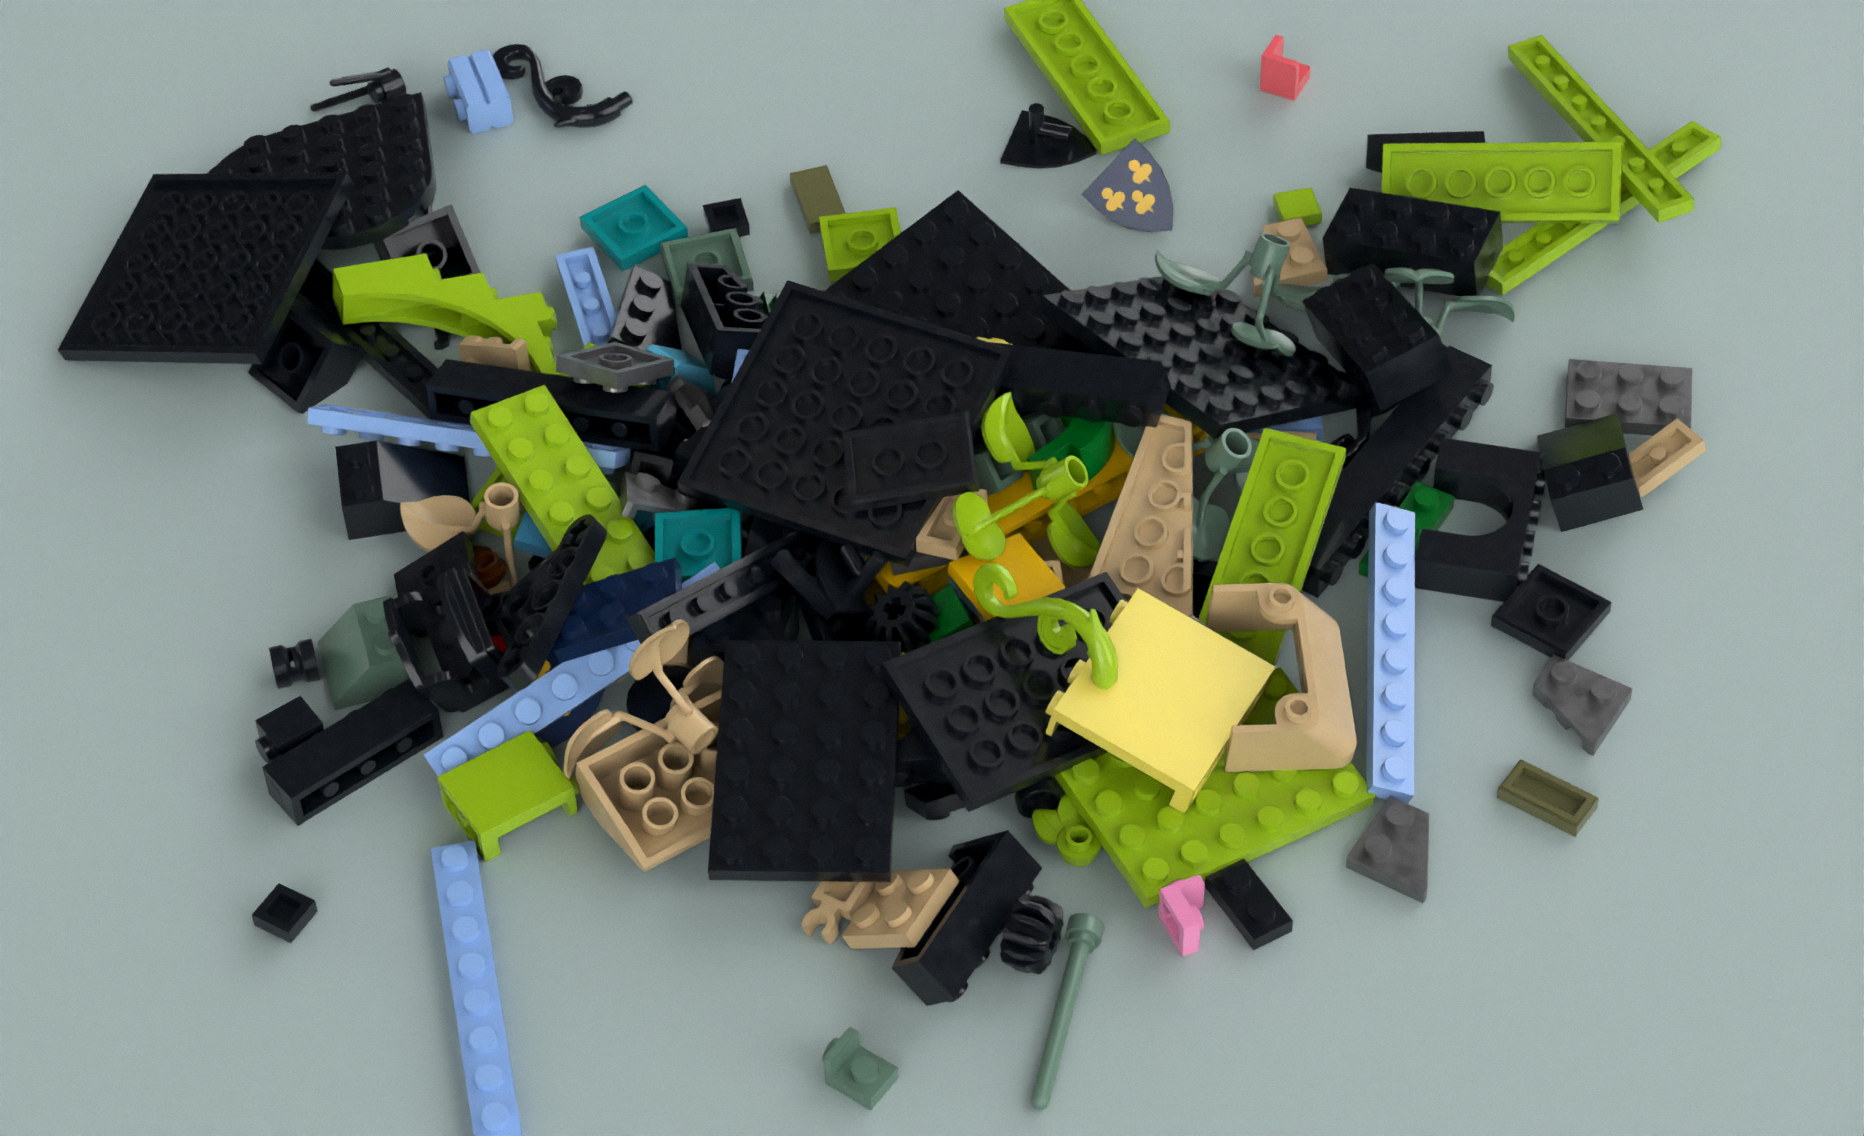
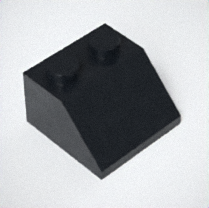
[373,204,481,279]
[248,305,365,414]

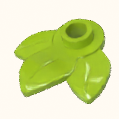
[1032,793,1102,867]

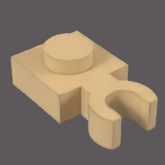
[802,881,875,944]

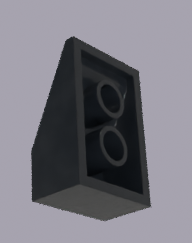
[1537,413,1643,532]
[335,440,470,540]

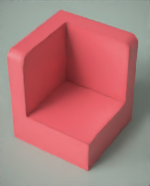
[1260,35,1310,101]

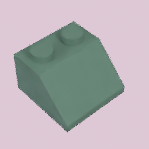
[318,594,411,710]

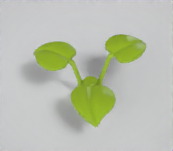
[952,392,1101,569]

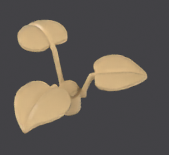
[400,482,525,595]
[564,619,724,779]

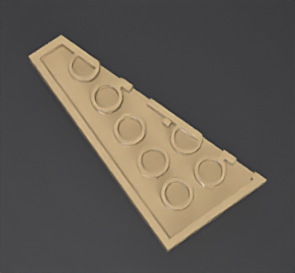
[1088,414,1193,616]

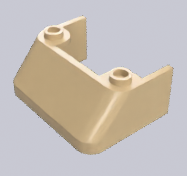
[1205,583,1357,772]

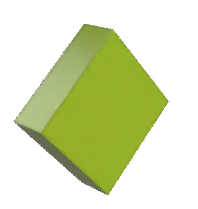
[1273,187,1322,226]

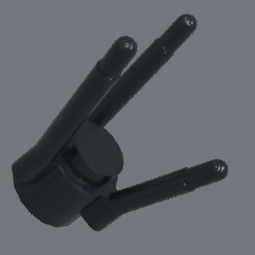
[310,67,407,111]

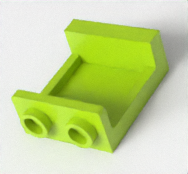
[437,730,579,862]

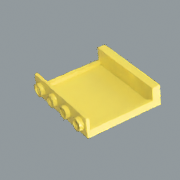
[1045,588,1276,814]

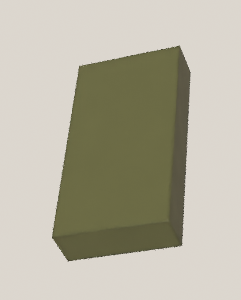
[790,165,846,234]
[1497,759,1599,837]

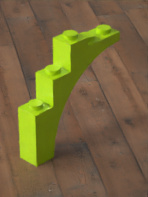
[333,254,564,376]

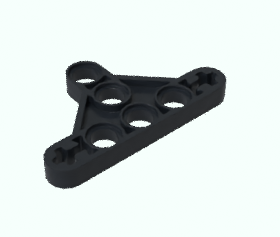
[479,514,607,691]

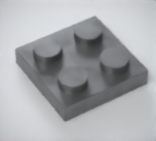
[556,342,674,393]

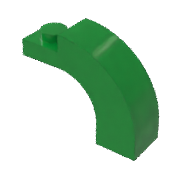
[1026,416,1116,491]

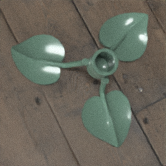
[1155,233,1322,357]
[1330,268,1515,339]
[1113,409,1260,562]

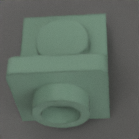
[822,1027,899,1110]

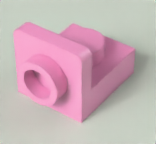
[1158,875,1205,957]

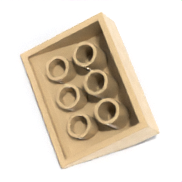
[575,689,722,872]

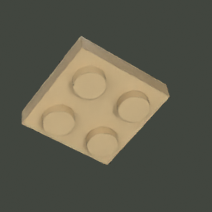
[842,868,960,949]

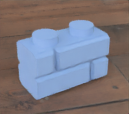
[443,49,514,134]

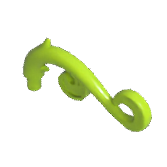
[973,562,1118,690]

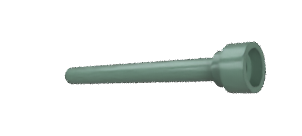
[1030,913,1104,1110]

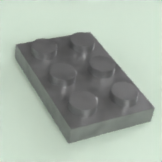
[1565,359,1692,436]

